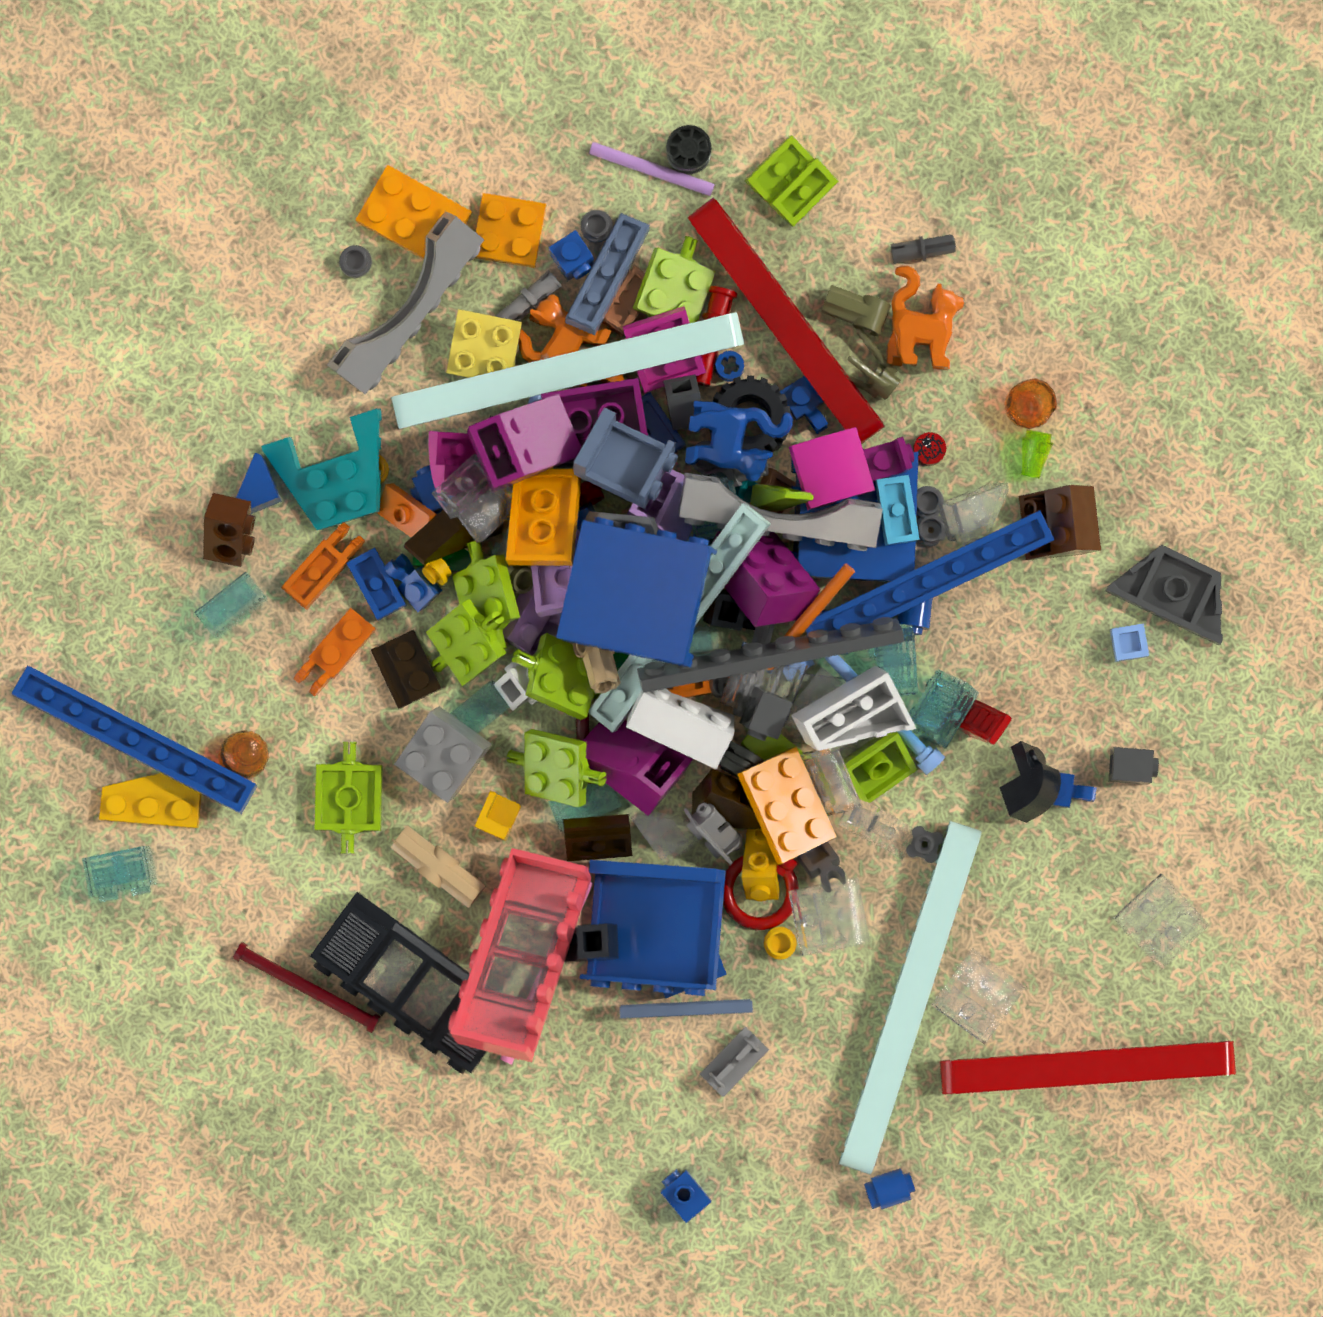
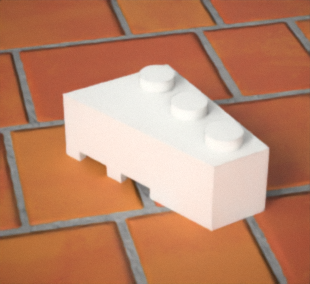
[791,666,917,751]
[626,688,734,769]

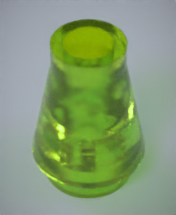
[1021,430,1054,479]

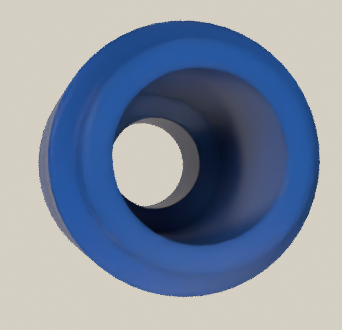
[897,598,933,635]
[864,1168,915,1210]

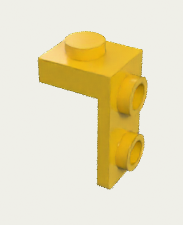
[742,829,780,901]

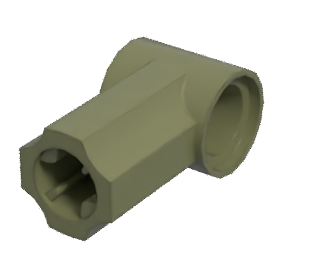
[821,285,891,336]

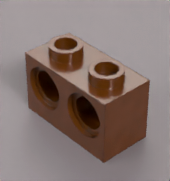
[203,493,256,567]

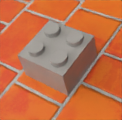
[394,706,492,803]

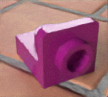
[863,437,914,482]

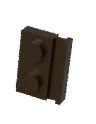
[371,630,442,709]
[563,814,633,861]

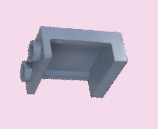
[574,408,678,509]

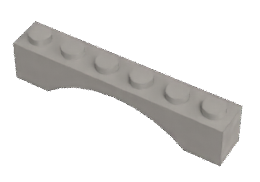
[327,211,484,394]
[678,472,883,551]

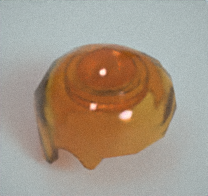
[1004,378,1057,430]
[217,730,269,780]

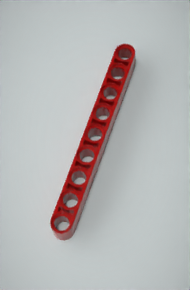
[688,197,885,444]
[940,1041,1236,1094]

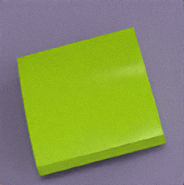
[744,135,839,227]

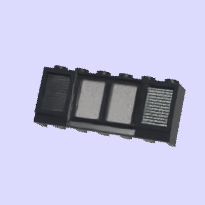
[310,892,496,1074]

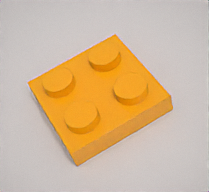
[475,193,547,268]

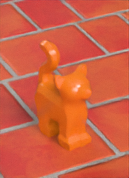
[887,265,964,370]
[518,294,612,387]

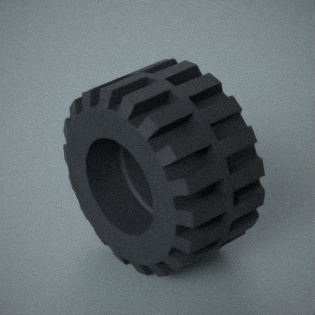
[710,375,791,452]

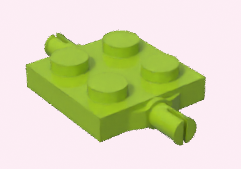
[632,236,716,323]
[452,541,520,650]
[426,598,506,686]
[512,633,601,720]
[507,729,606,808]
[314,741,383,854]

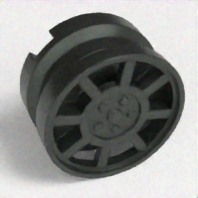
[666,125,712,175]
[719,741,764,778]

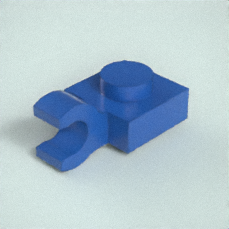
[779,376,828,434]
[384,553,442,612]
[1053,773,1097,808]

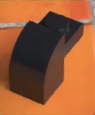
[703,589,756,631]
[999,741,1061,823]
[564,923,619,963]

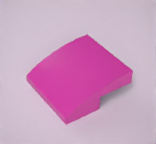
[623,306,706,393]
[789,427,875,510]
[428,431,490,499]

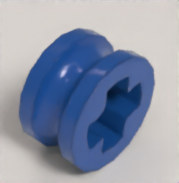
[715,351,744,382]

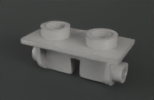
[684,803,743,865]
[700,1027,769,1097]

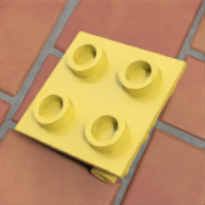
[446,309,522,378]

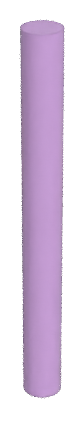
[589,142,715,196]

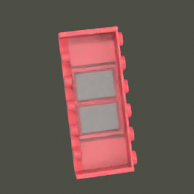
[449,848,592,1062]

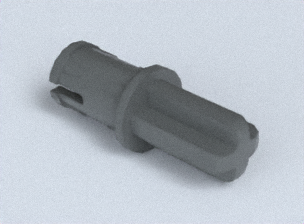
[890,235,956,264]

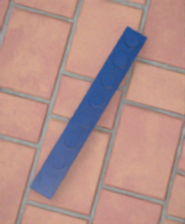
[805,510,1054,635]
[11,665,257,815]

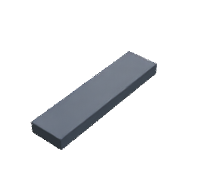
[565,213,650,335]
[620,999,753,1019]

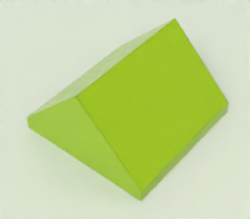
[835,732,918,807]

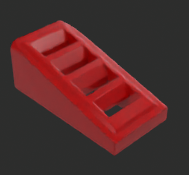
[952,697,1012,745]

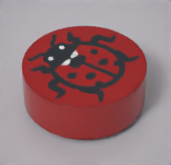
[913,432,946,466]

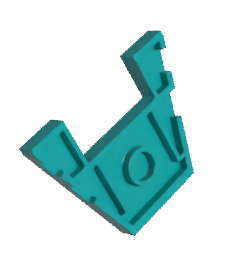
[261,408,382,530]

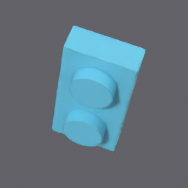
[874,475,920,546]

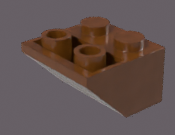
[1019,485,1101,560]

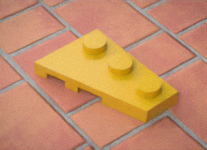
[99,773,202,828]

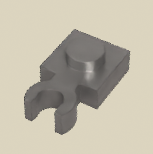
[796,841,846,893]

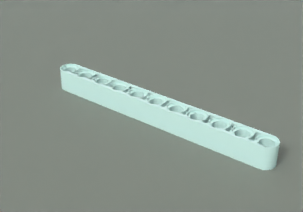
[391,312,745,429]
[839,821,982,1175]

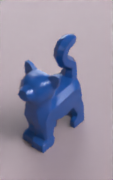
[685,400,793,482]

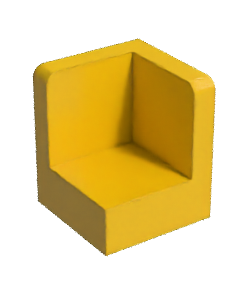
[474,791,521,841]

